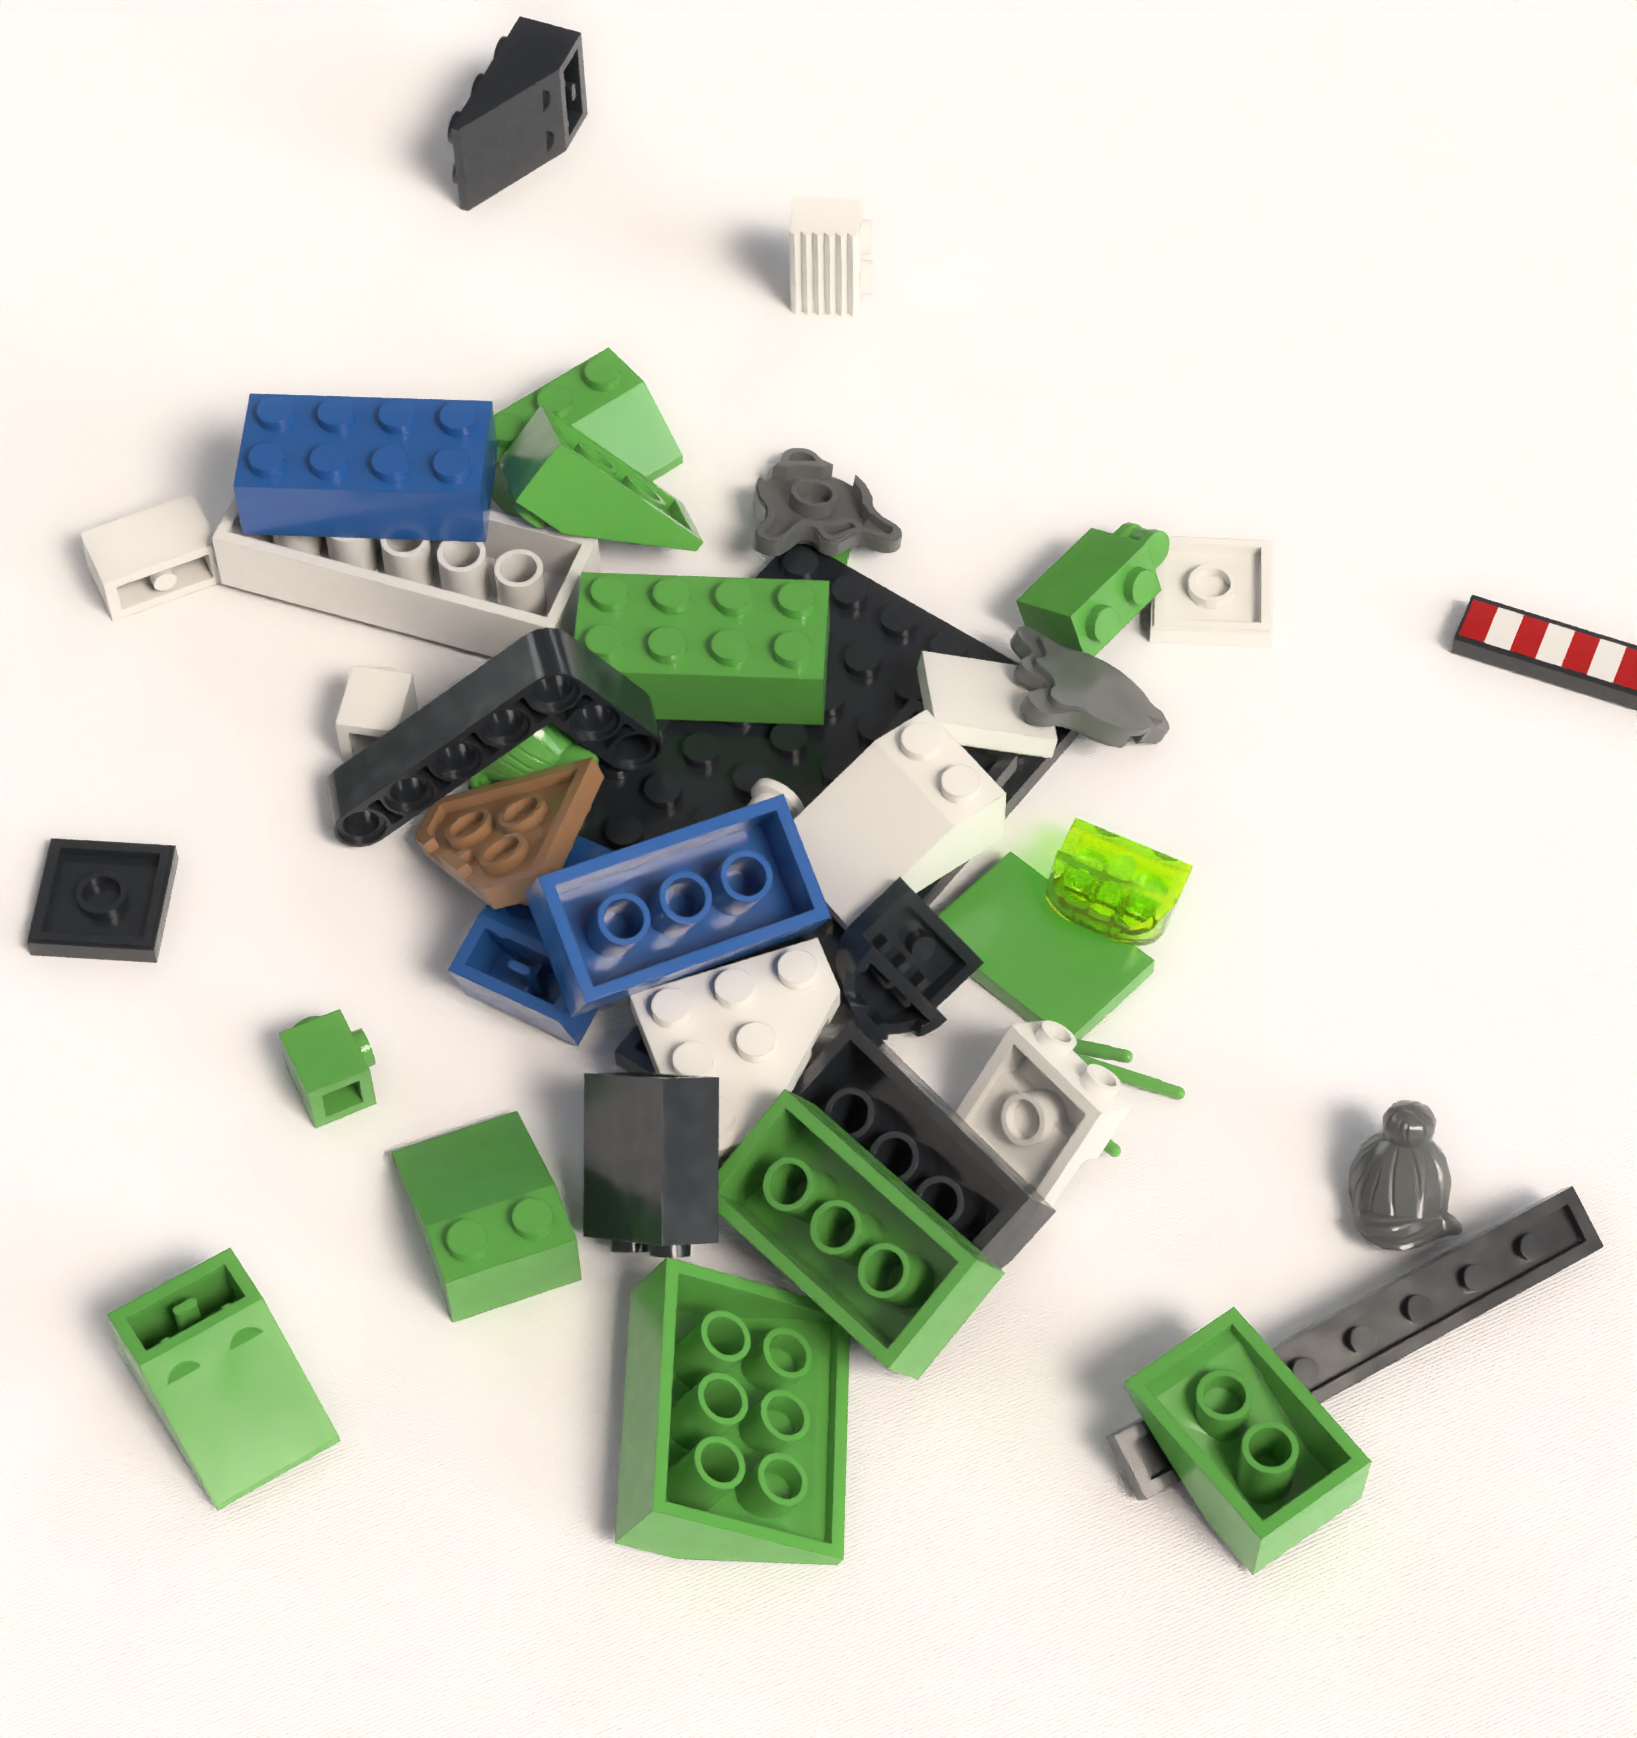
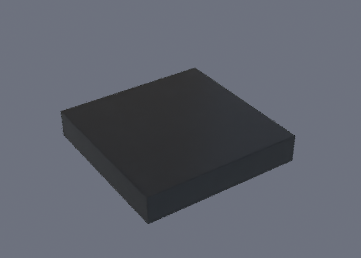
[27,838,179,963]

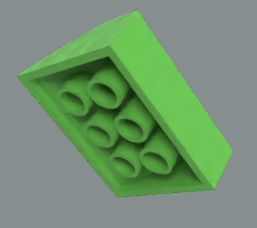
[615,1257,850,1565]

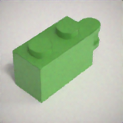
[1016,522,1170,657]

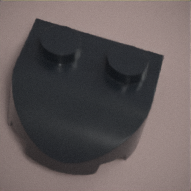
[835,877,984,1040]

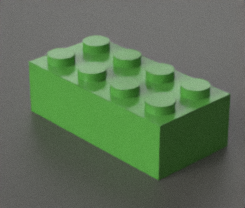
[574,572,830,725]
[718,1089,1005,1380]

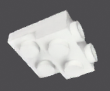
[956,1020,1131,1207]

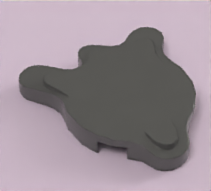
[753,448,902,556]
[1010,626,1170,748]

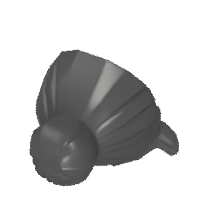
[1348,1100,1462,1251]

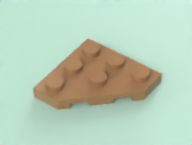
[414,757,604,910]

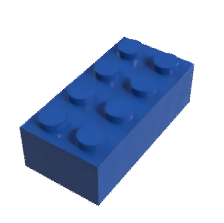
[233,393,498,542]
[524,794,831,1017]

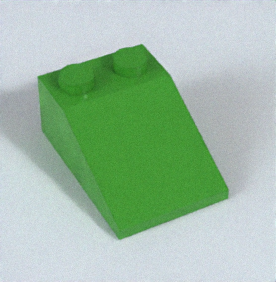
[498,405,704,552]
[391,1111,582,1323]
[1124,1307,1372,1575]

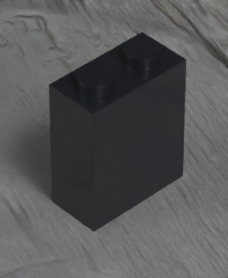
[583,1072,719,1258]

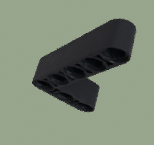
[326,627,663,847]

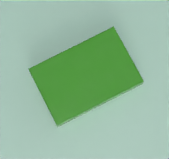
[938,851,1155,1040]

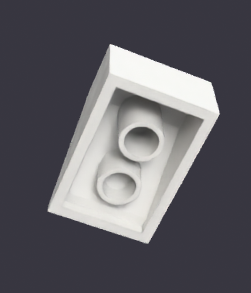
[794,709,1006,930]

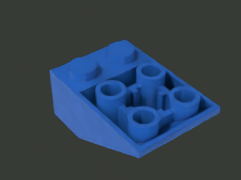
[448,835,614,1046]

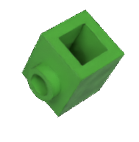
[279,1009,377,1129]

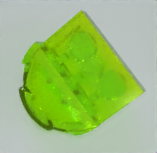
[1045,817,1193,946]

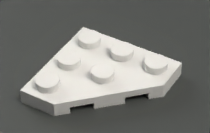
[630,938,840,1164]

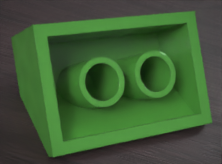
[492,347,683,526]

